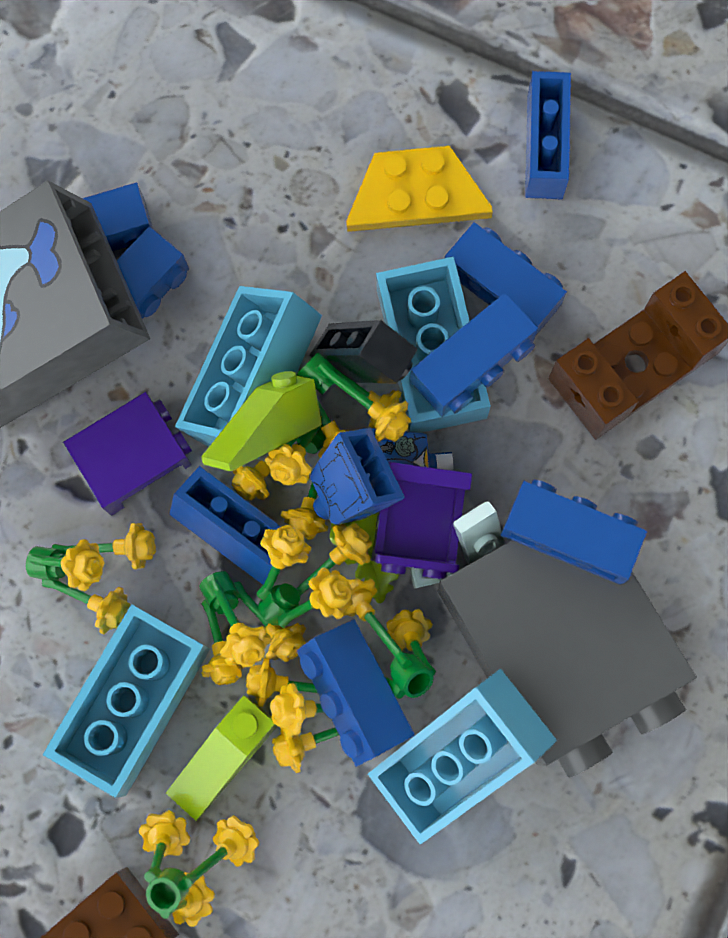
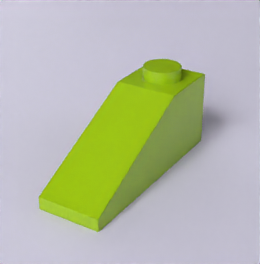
[201,371,322,472]
[166,695,278,821]

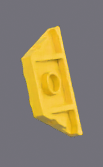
[346,146,493,232]

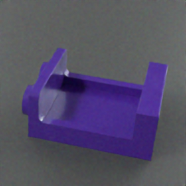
[63,392,192,516]
[371,462,472,579]

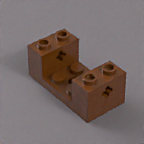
[548,271,728,440]

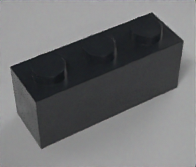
[309,320,418,384]

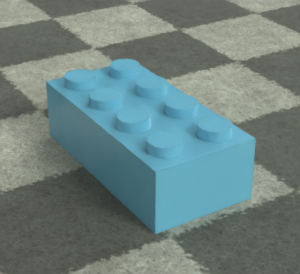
[376,257,491,433]
[175,286,322,459]
[42,604,210,798]
[368,668,557,844]

